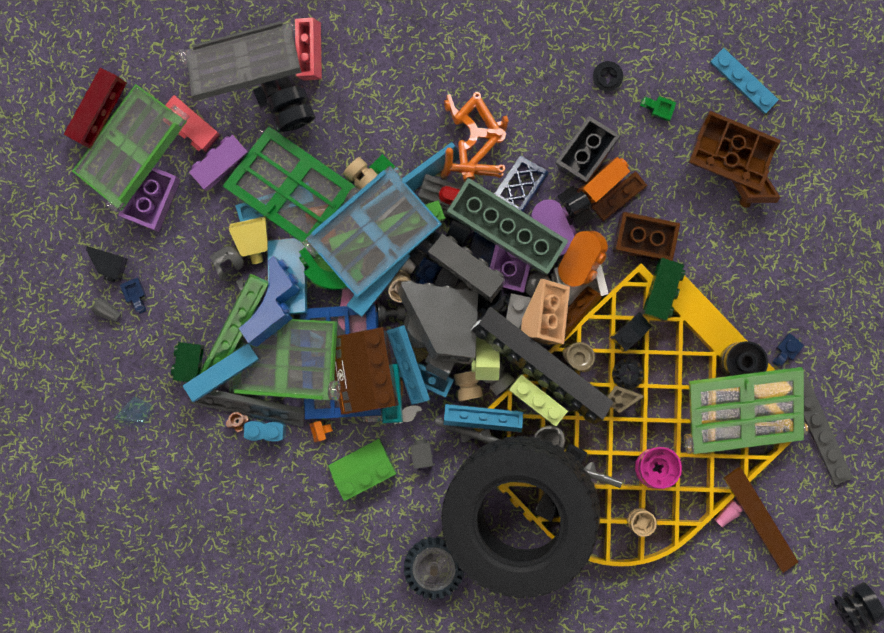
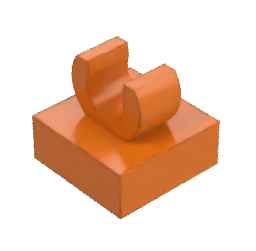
[309,421,333,442]

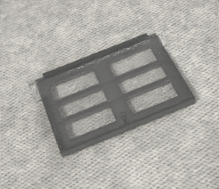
[179,21,302,101]

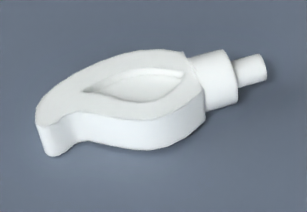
[394,405,422,424]

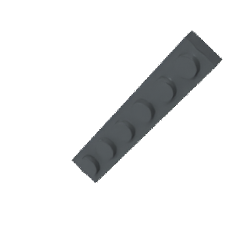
[787,372,853,485]
[190,390,305,427]

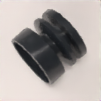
[834,582,884,633]

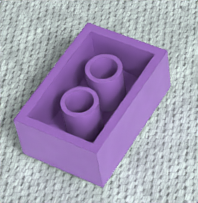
[119,164,181,232]

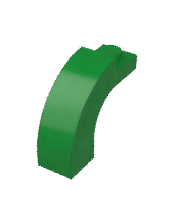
[299,247,365,290]

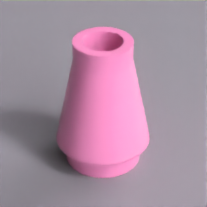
[715,499,743,527]

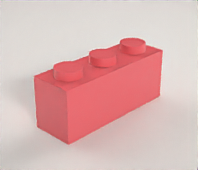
[295,17,322,81]
[163,95,220,152]

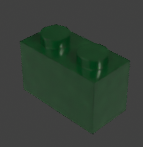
[171,342,204,382]

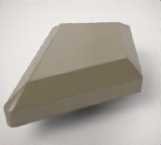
[607,386,643,413]

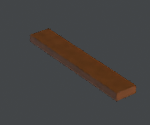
[723,467,798,573]

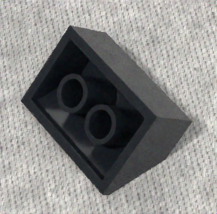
[555,116,621,183]

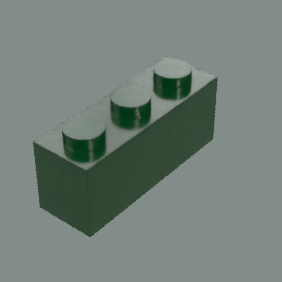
[642,258,685,321]

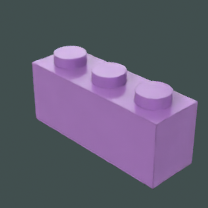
[189,135,248,191]

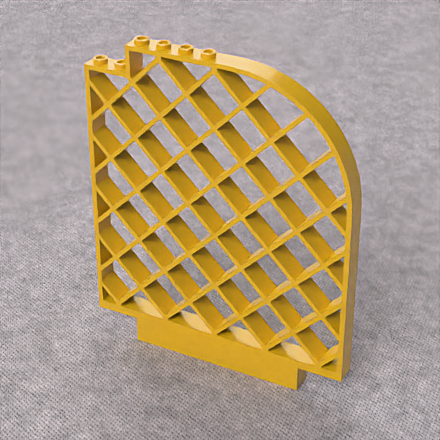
[474,263,793,566]

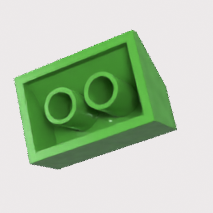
[328,439,397,501]

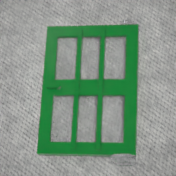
[223,126,360,249]

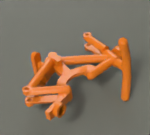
[441,92,509,182]

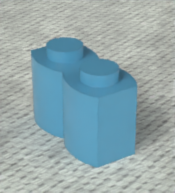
[244,421,286,442]

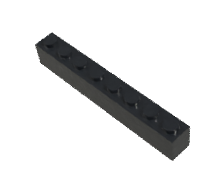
[471,307,613,425]

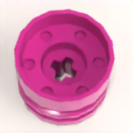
[635,447,682,489]

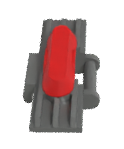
[418,174,465,222]

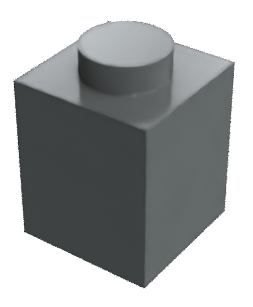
[411,439,433,469]

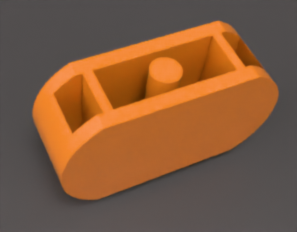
[558,231,608,287]

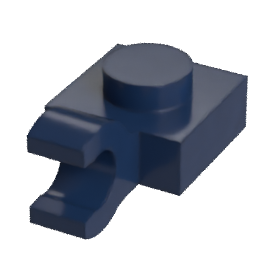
[415,257,442,284]
[120,278,147,314]
[772,333,804,367]

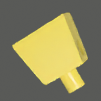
[229,217,268,264]

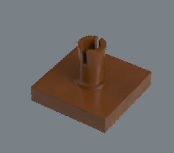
[732,177,781,208]

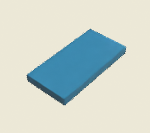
[268,238,307,315]

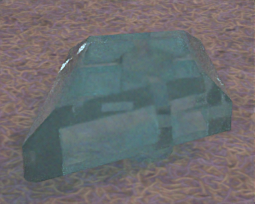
[115,397,152,422]

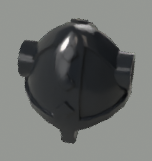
[477,289,510,313]

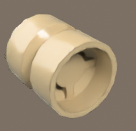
[343,157,378,191]
[387,270,411,302]
[454,371,483,401]
[627,508,657,537]

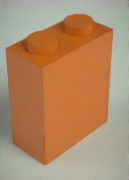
[577,157,630,204]

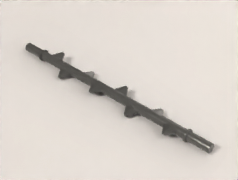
[434,418,623,488]

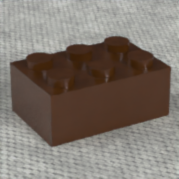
[613,212,680,261]

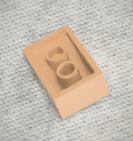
[521,279,570,345]

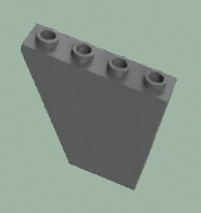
[398,281,478,364]

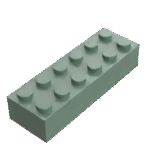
[446,178,568,276]

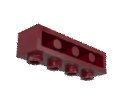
[63,68,127,149]

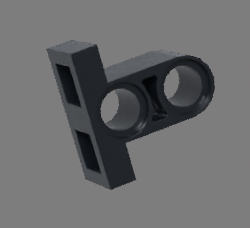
[253,76,292,108]
[557,186,594,228]
[409,231,441,267]

